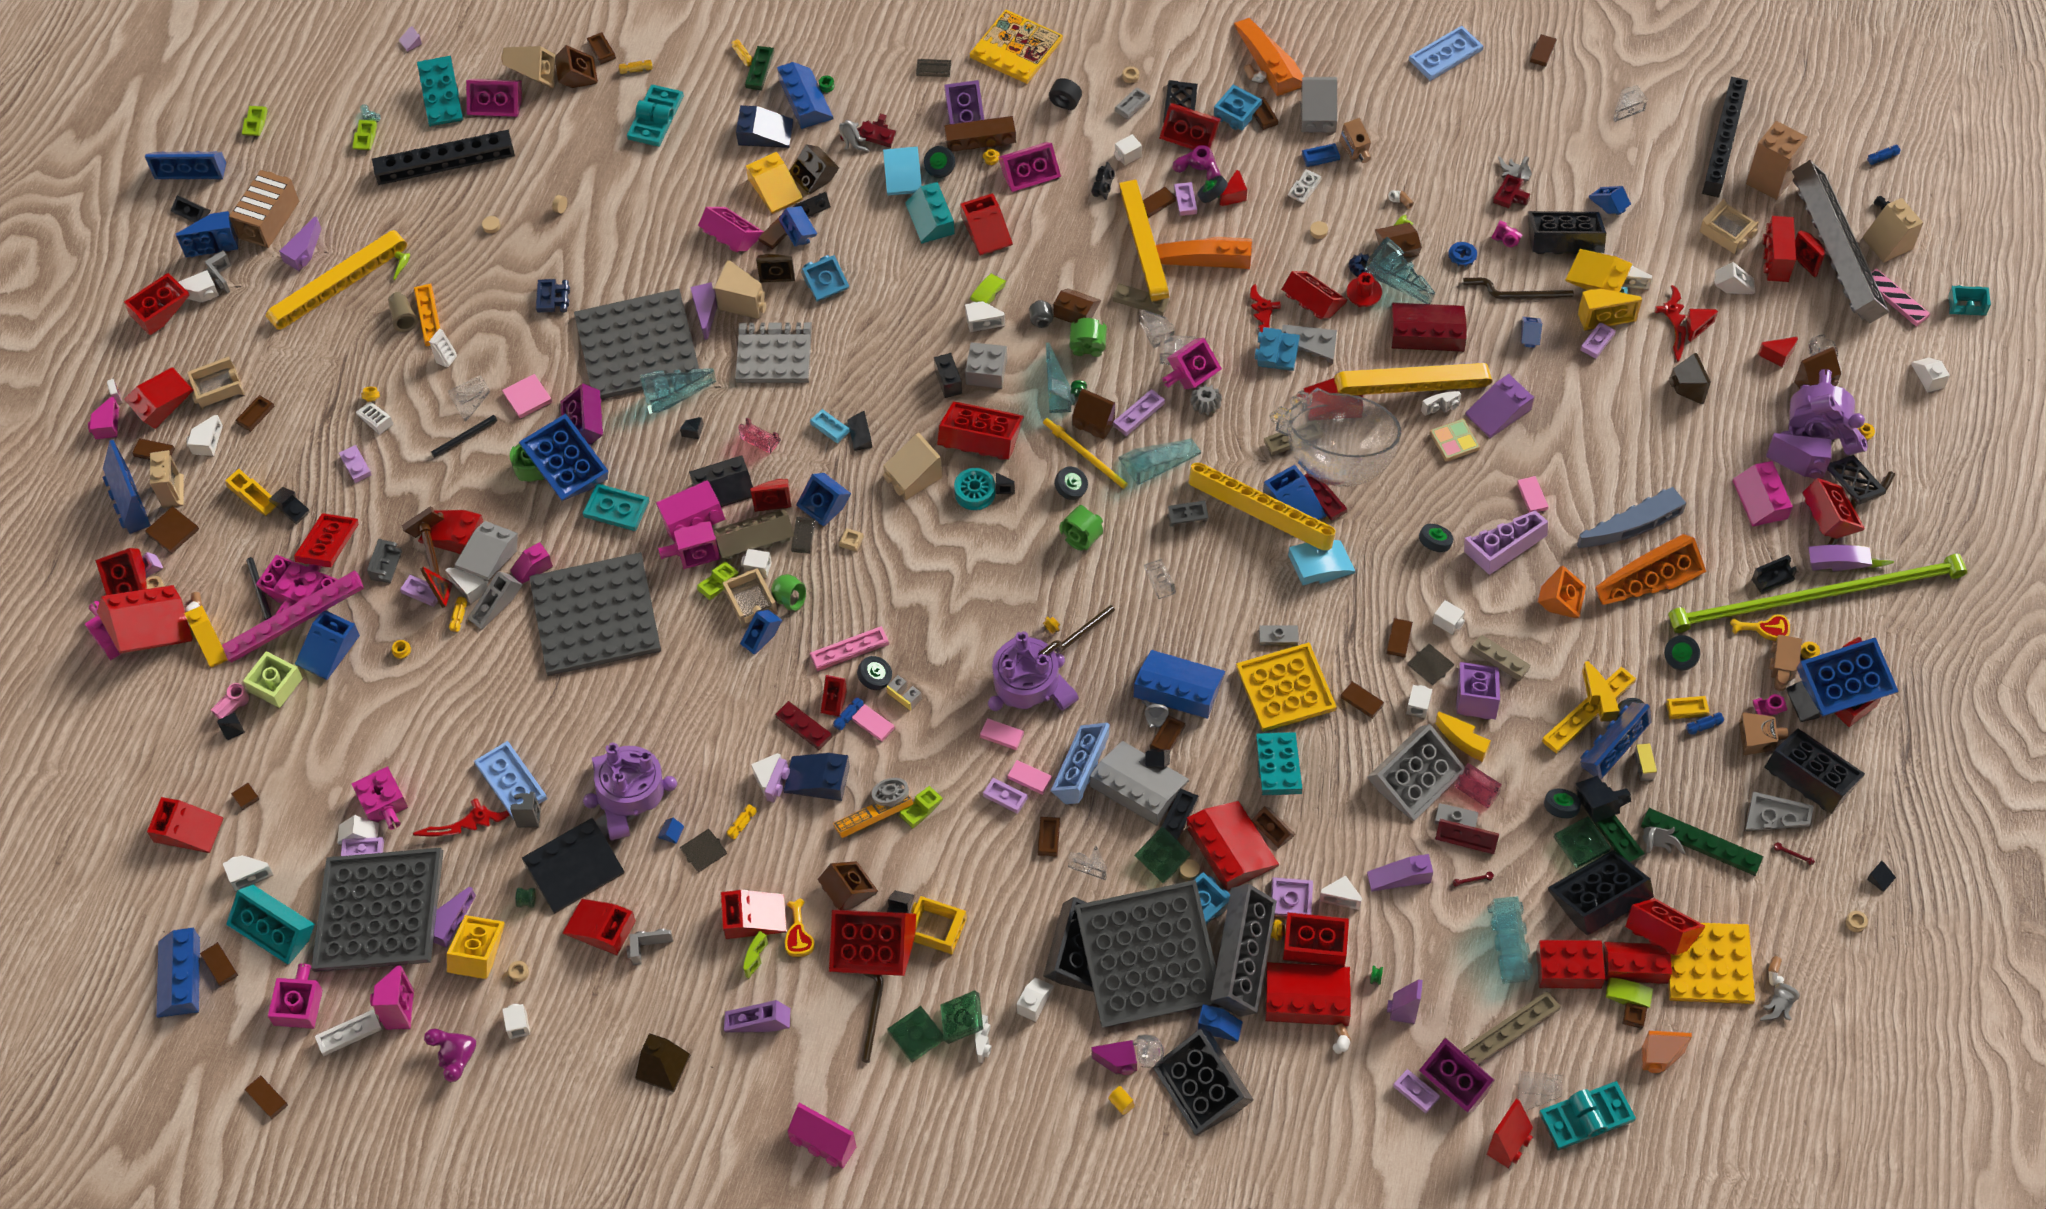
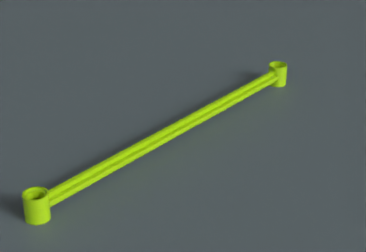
[1668,554,1968,633]

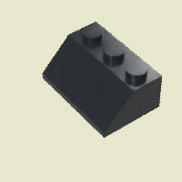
[689,455,753,507]

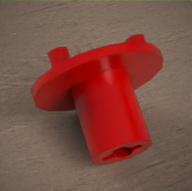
[1346,272,1383,307]

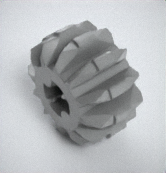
[1191,384,1222,416]

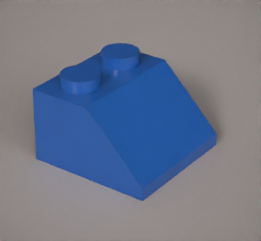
[796,473,851,526]

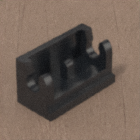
[1751,554,1797,594]

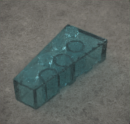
[1487,896,1533,984]

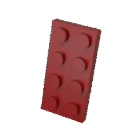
[294,513,359,568]

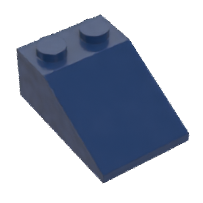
[736,105,793,148]
[784,753,850,801]

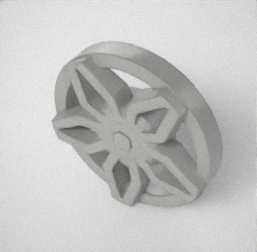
[872,778,909,807]

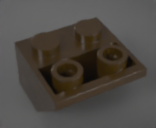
[789,144,839,194]

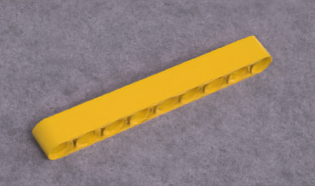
[1119,179,1170,302]
[266,230,407,330]
[1334,363,1493,396]
[1188,463,1336,550]

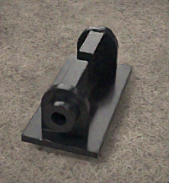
[1091,162,1115,200]
[792,192,831,217]

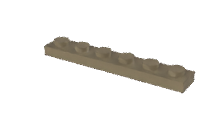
[1461,991,1561,1065]

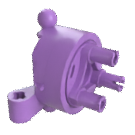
[1780,370,1867,455]
[988,631,1079,711]
[583,742,677,840]

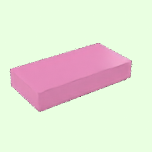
[1517,476,1548,513]
[852,704,895,742]
[980,718,1024,750]
[1008,760,1052,795]

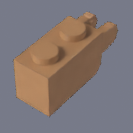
[1768,635,1802,692]

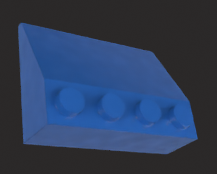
[519,414,609,501]
[102,440,151,534]
[1797,637,1899,717]
[1133,650,1225,719]
[1580,702,1652,780]

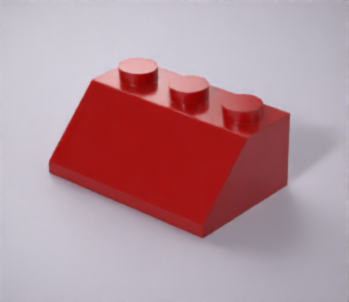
[1159,103,1221,150]
[1281,271,1348,319]
[1802,478,1865,539]
[1625,898,1705,955]
[1603,941,1672,984]

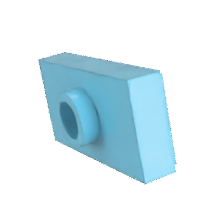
[810,409,850,443]

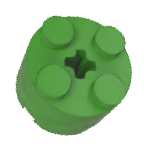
[1069,318,1107,357]
[510,444,545,482]
[1059,505,1103,551]

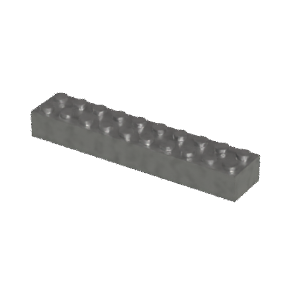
[1792,160,1889,323]

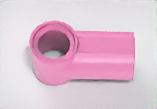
[211,683,249,719]

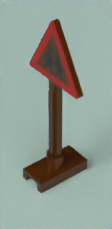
[402,506,453,608]

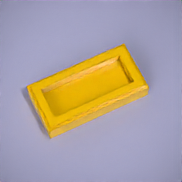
[1666,696,1710,720]

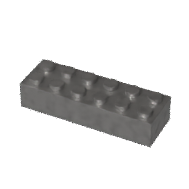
[1211,884,1277,1017]

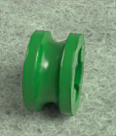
[819,75,835,93]
[1071,380,1087,397]
[1370,965,1383,985]

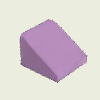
[399,26,422,52]
[142,552,163,577]

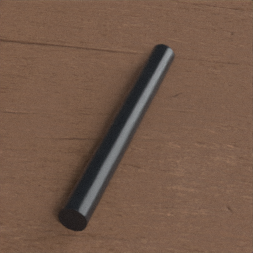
[431,415,498,458]
[246,557,272,620]

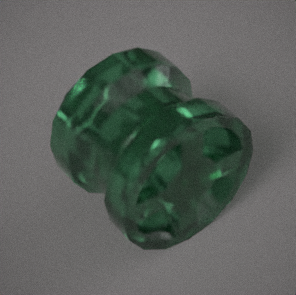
[515,887,536,908]

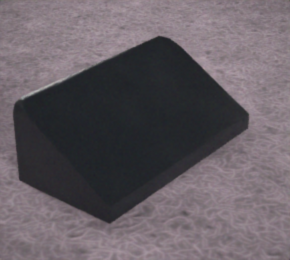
[171,195,211,223]
[847,411,872,451]
[1786,681,1821,723]

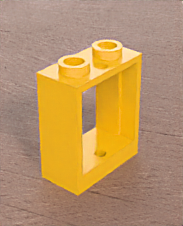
[911,896,967,955]

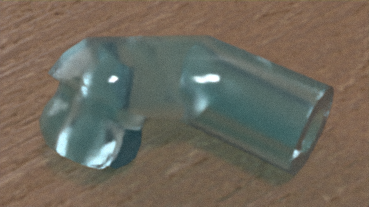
[360,104,381,122]

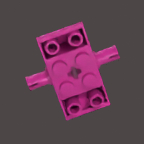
[256,554,338,615]

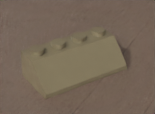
[713,508,794,559]

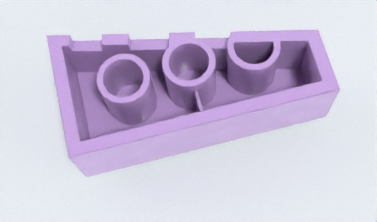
[1464,510,1548,575]

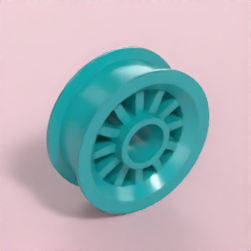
[954,468,996,510]

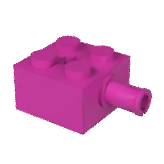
[1162,338,1222,389]
[658,521,720,569]
[85,601,120,661]
[351,766,408,830]
[268,963,323,1029]

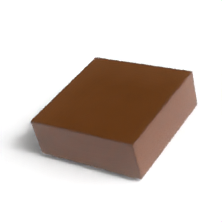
[231,783,259,810]
[1622,1002,1647,1029]

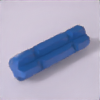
[1867,145,1901,165]
[833,697,864,730]
[1686,712,1724,735]

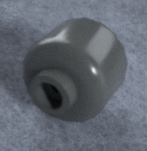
[1029,300,1053,328]

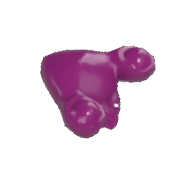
[1172,145,1221,181]
[424,1028,477,1083]

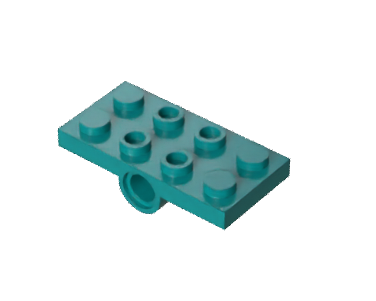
[417,55,463,127]
[627,84,684,147]
[1256,732,1303,795]
[1539,1081,1636,1151]

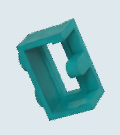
[1948,285,1991,316]

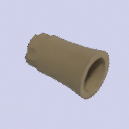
[388,292,418,332]

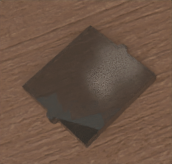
[1407,644,1455,686]
[680,829,727,873]

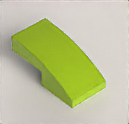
[242,106,268,136]
[352,120,377,150]
[970,273,1006,304]
[697,561,739,600]
[899,786,943,829]
[743,931,768,979]
[1605,977,1653,1009]

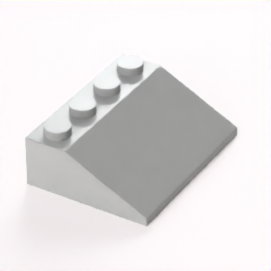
[1367,724,1467,821]
[1090,741,1189,825]

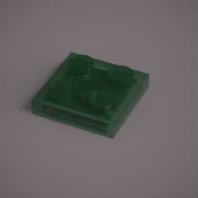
[1554,816,1611,869]
[1134,827,1192,884]
[940,990,983,1044]
[887,1006,945,1063]

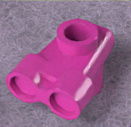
[1491,220,1523,248]
[1752,694,1787,716]

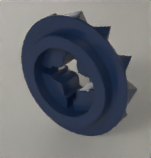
[1349,252,1377,277]

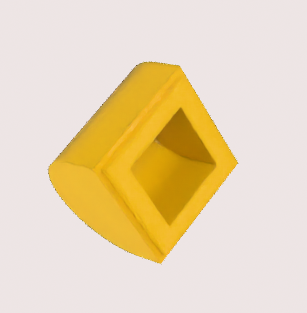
[1108,1086,1135,1115]

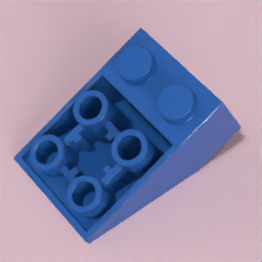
[176,211,238,258]
[1263,465,1326,520]
[295,610,360,680]

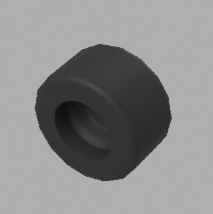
[1049,78,1082,110]

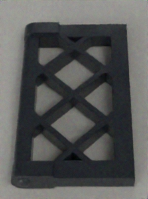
[1163,80,1198,123]
[1827,454,1886,505]

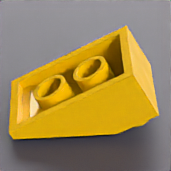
[746,151,803,214]
[1565,249,1632,292]
[1578,289,1642,331]
[447,915,505,979]

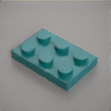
[583,484,650,531]

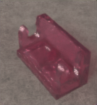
[738,418,781,454]
[1455,763,1502,808]

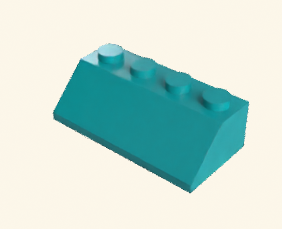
[226,885,315,965]

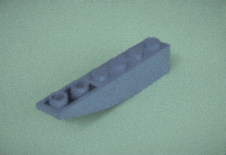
[1577,487,1686,548]

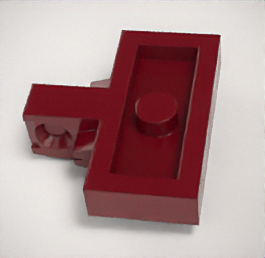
[859,113,896,148]
[1493,174,1531,209]

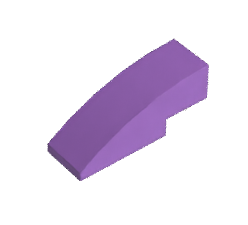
[1809,545,1872,572]

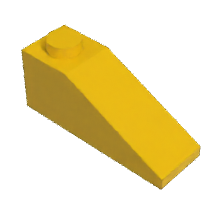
[184,605,228,668]

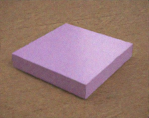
[1271,877,1313,919]

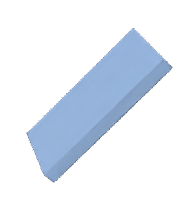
[1409,26,1484,81]
[474,741,548,820]

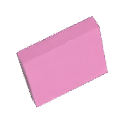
[502,374,552,419]

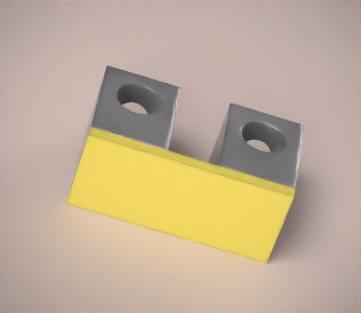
[886,675,922,711]
[1634,743,1657,781]

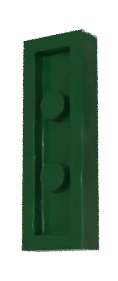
[745,46,775,91]
[1592,815,1645,864]

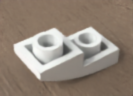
[1288,169,1322,203]
[1421,391,1461,416]
[975,1014,992,1063]

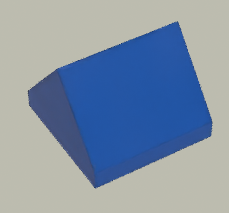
[658,817,684,844]

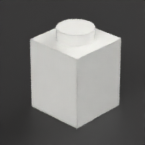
[1114,134,1142,165]
[741,549,772,578]
[1433,600,1465,635]
[1406,685,1432,719]
[503,1004,530,1039]

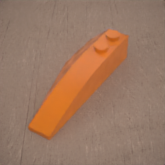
[1234,18,1304,96]
[1156,237,1252,269]
[1595,534,1707,605]

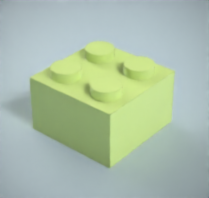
[243,651,303,708]

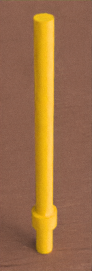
[1043,418,1128,489]

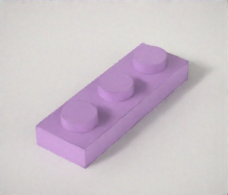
[1113,389,1165,436]

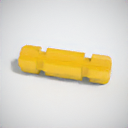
[731,39,753,67]
[619,60,653,74]
[449,596,467,632]
[726,804,757,839]

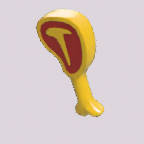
[1730,614,1790,642]
[785,898,815,957]

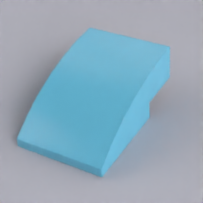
[883,147,922,196]
[1288,540,1355,586]

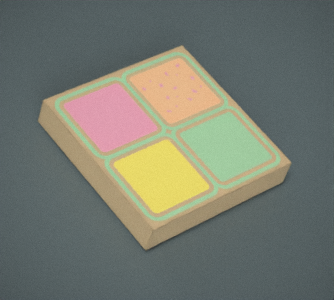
[1430,418,1480,462]

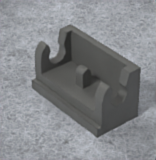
[1167,500,1209,527]
[367,539,402,583]
[510,792,541,828]

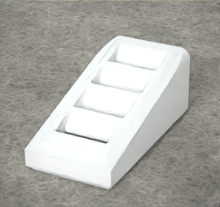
[429,329,457,367]
[356,402,393,435]

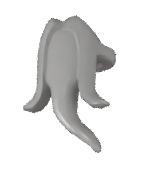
[839,120,869,152]
[1498,156,1532,181]
[1142,700,1169,728]
[1642,827,1685,854]
[1760,983,1800,1021]

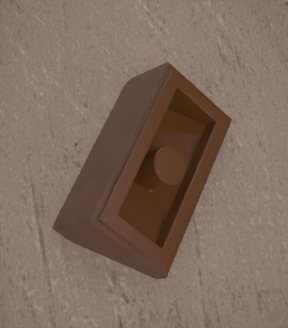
[1251,806,1296,848]

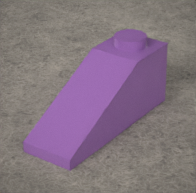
[279,217,321,271]
[690,282,717,340]
[1367,854,1433,891]
[433,887,476,948]
[1387,979,1423,1024]
[724,1000,791,1032]

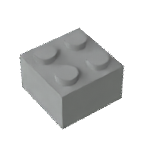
[965,342,1007,388]

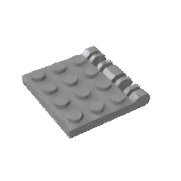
[735,322,812,383]

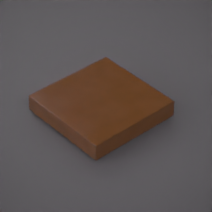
[145,506,199,554]

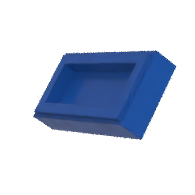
[1302,143,1340,167]

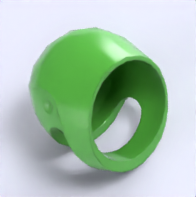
[771,574,806,611]

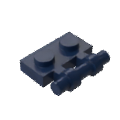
[536,279,570,313]

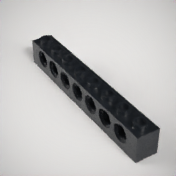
[1702,76,1748,198]
[372,129,515,185]

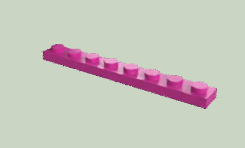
[222,570,364,663]

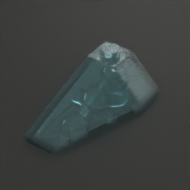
[1365,237,1435,304]
[1046,343,1075,413]
[640,368,716,414]
[1118,438,1201,485]

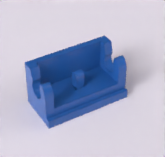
[779,206,817,247]

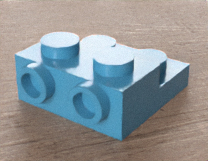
[1214,84,1262,130]
[801,255,849,302]
[1255,327,1300,371]
[1195,872,1230,924]

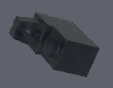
[1575,775,1631,823]

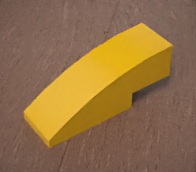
[225,469,276,516]
[1582,661,1619,722]
[1435,711,1491,762]

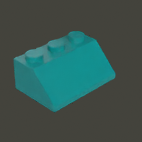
[905,182,955,244]

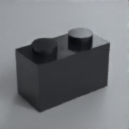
[934,353,962,398]

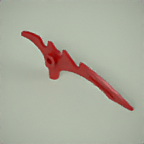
[1250,284,1281,332]
[1655,285,1686,362]
[413,798,510,837]

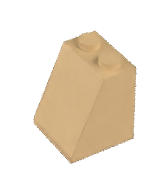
[501,46,555,88]
[1862,198,1923,263]
[715,260,766,319]
[883,432,942,500]

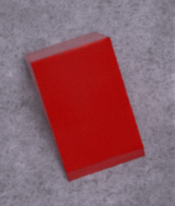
[1220,170,1247,206]
[1686,309,1718,342]
[1758,337,1798,368]
[820,675,847,717]

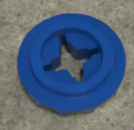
[1448,242,1477,267]

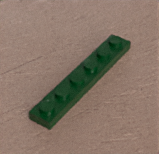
[1641,808,1764,876]

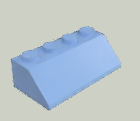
[1051,723,1110,804]

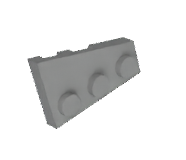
[1282,325,1337,364]
[1745,792,1814,831]

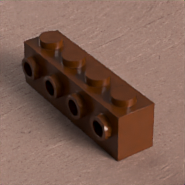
[944,116,1016,152]

